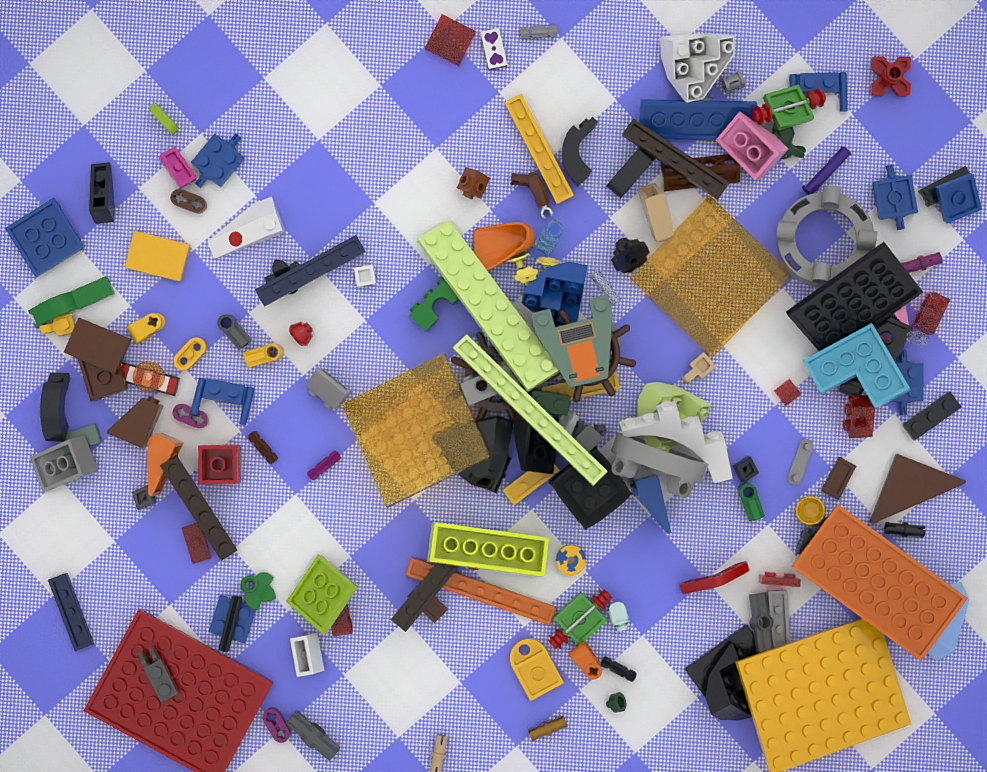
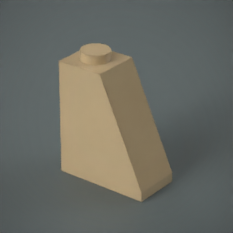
[637,183,675,242]

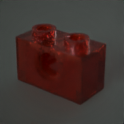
[843,395,875,438]

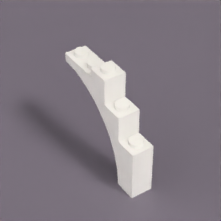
[619,401,733,483]

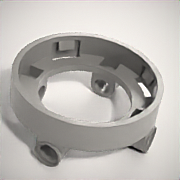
[776,185,877,288]
[611,433,709,498]

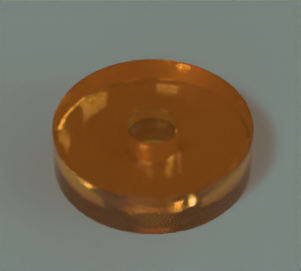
[133,361,165,392]

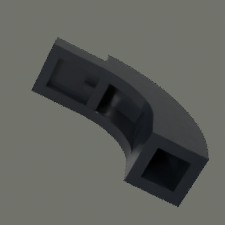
[562,117,598,187]
[40,372,71,442]

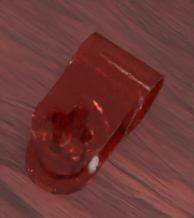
[331,603,353,637]

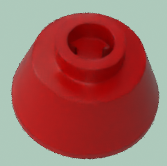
[289,322,314,346]

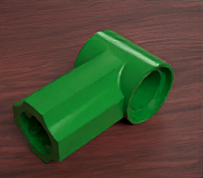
[737,482,765,522]

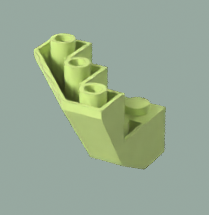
[637,382,712,452]

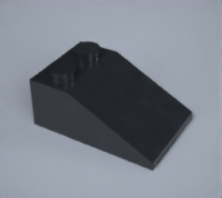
[513,412,559,474]

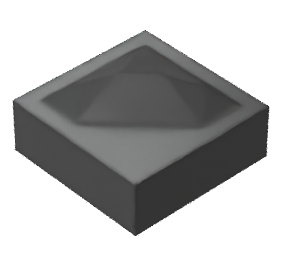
[132,485,157,510]

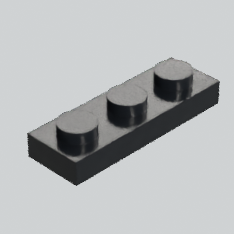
[902,391,961,440]

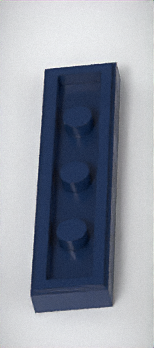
[48,573,94,651]

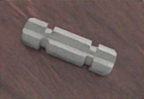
[520,25,558,39]

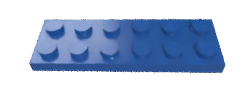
[639,99,757,140]

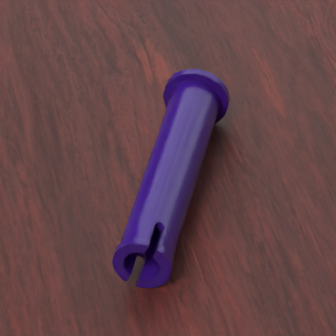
[802,146,851,195]

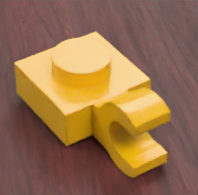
[40,313,75,336]

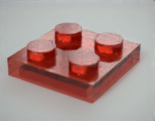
[425,14,476,66]

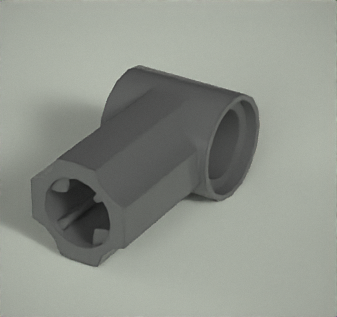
[217,314,252,350]

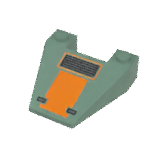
[531,294,613,388]

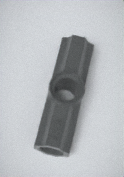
[749,593,774,653]
[286,710,341,761]

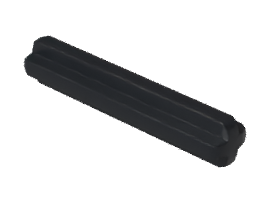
[219,595,242,652]

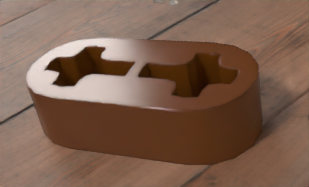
[170,189,207,214]

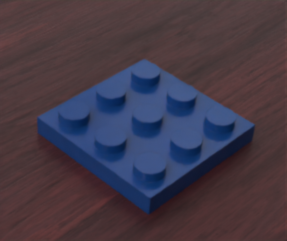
[5,198,85,277]

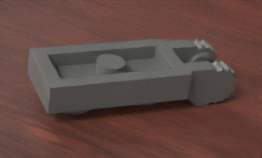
[138,646,180,702]

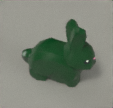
[772,123,806,159]

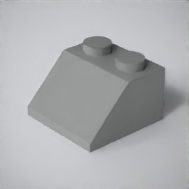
[306,367,351,410]

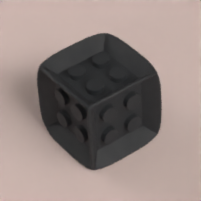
[548,446,633,530]

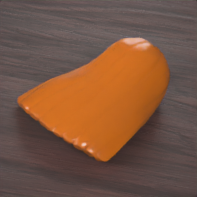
[473,222,535,271]

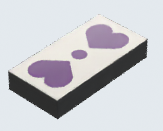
[480,28,507,70]

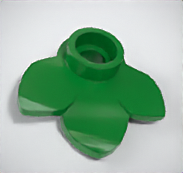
[240,572,276,610]

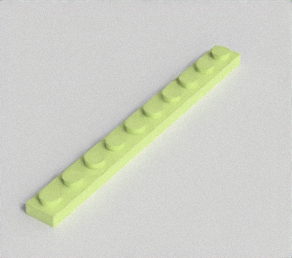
[453,334,608,486]

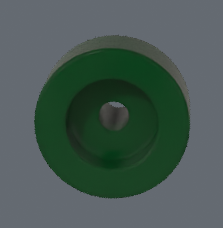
[606,692,627,713]

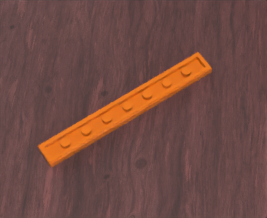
[405,557,556,625]

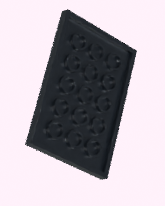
[786,242,923,351]

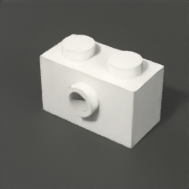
[290,633,325,677]

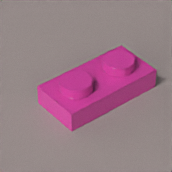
[159,147,197,189]

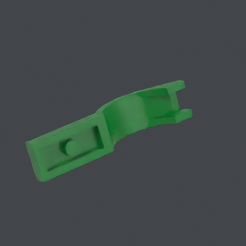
[28,276,115,328]

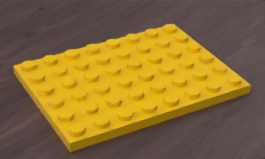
[735,618,911,772]

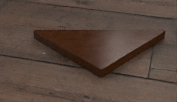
[869,454,966,524]

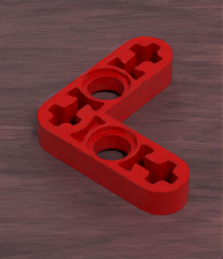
[679,561,750,594]

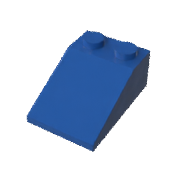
[630,474,672,534]

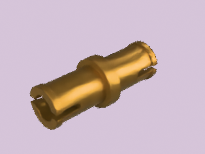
[528,715,568,742]

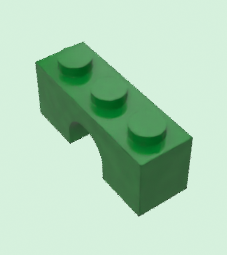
[409,277,459,332]

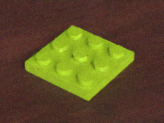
[286,554,358,635]

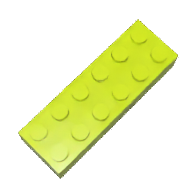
[427,522,549,577]

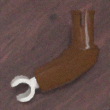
[511,172,554,219]

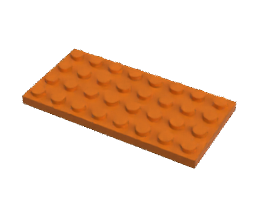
[791,504,968,661]

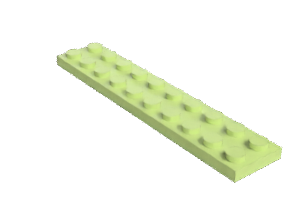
[417,220,559,392]

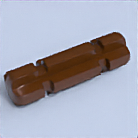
[248,431,278,464]

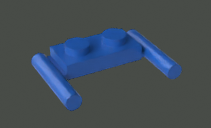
[789,72,848,112]
[190,378,255,425]

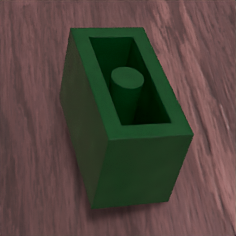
[530,389,571,416]

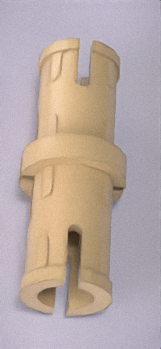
[429,734,448,772]

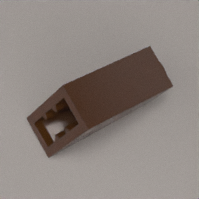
[107,396,164,448]

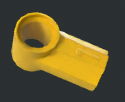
[244,343,284,368]

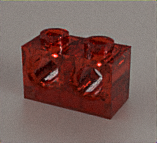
[911,291,951,335]

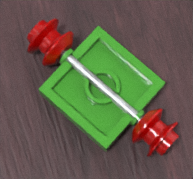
[752,84,826,131]
[548,589,613,650]

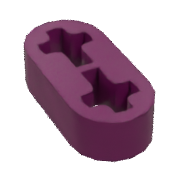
[172,404,209,428]
[263,707,291,743]

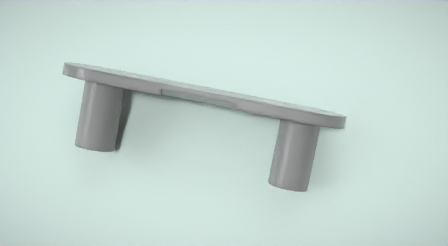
[787,439,814,485]

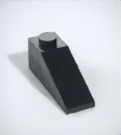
[89,162,115,224]

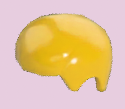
[795,496,825,525]

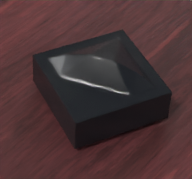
[733,456,759,483]

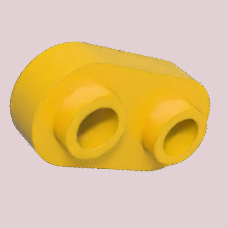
[173,337,207,370]

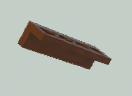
[660,154,740,192]

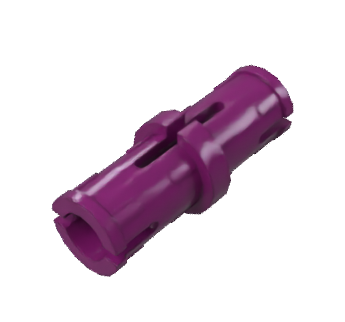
[901,252,943,273]

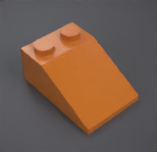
[147,433,184,496]

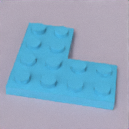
[803,323,911,409]

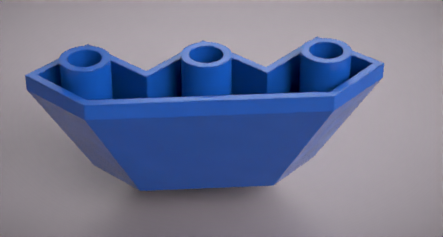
[522,262,588,327]

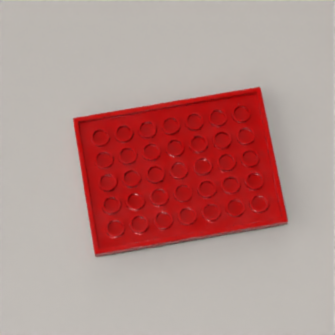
[83,609,274,772]

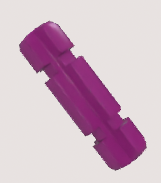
[307,451,341,480]

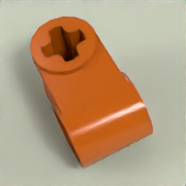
[568,641,602,680]

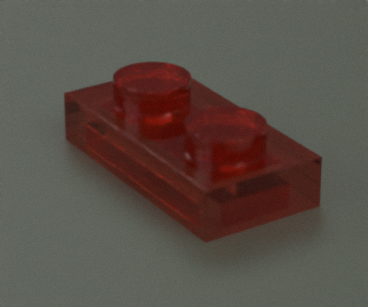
[759,571,801,587]

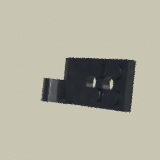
[839,317,913,400]

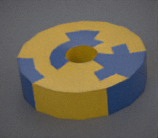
[555,544,586,576]

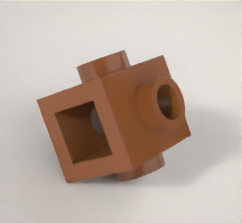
[457,167,490,199]

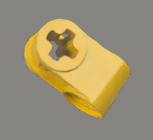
[126,313,166,344]

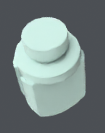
[608,602,629,632]

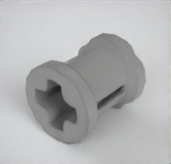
[721,71,745,94]

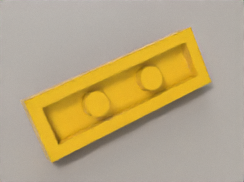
[503,465,560,505]

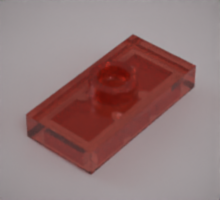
[182,523,212,564]

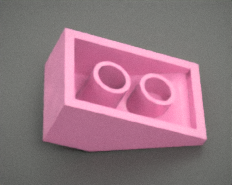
[716,112,788,180]

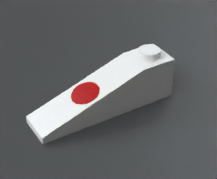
[207,197,286,259]

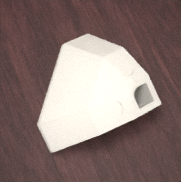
[660,33,735,102]

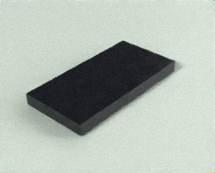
[684,624,761,698]

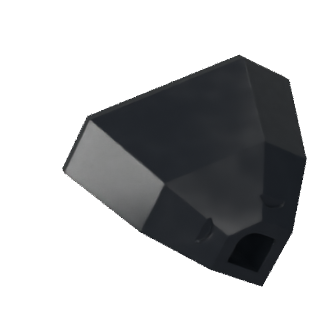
[435,415,514,490]
[706,643,752,720]

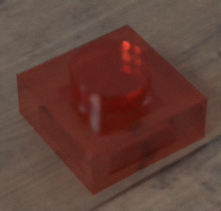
[774,379,801,406]

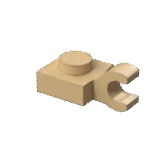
[682,352,716,384]

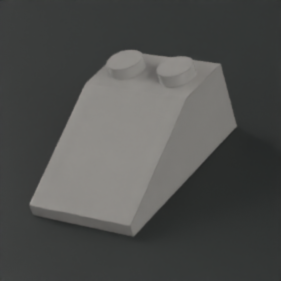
[30,435,98,492]

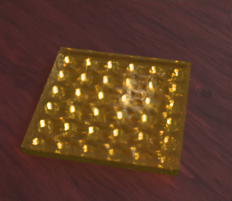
[629,195,791,358]
[342,353,491,508]

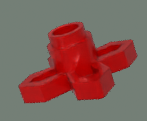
[870,56,911,97]

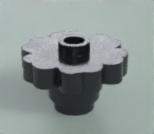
[611,238,650,273]

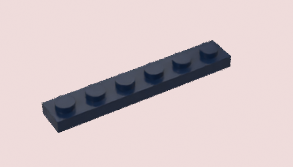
[255,235,366,307]

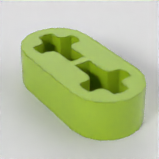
[148,102,180,135]

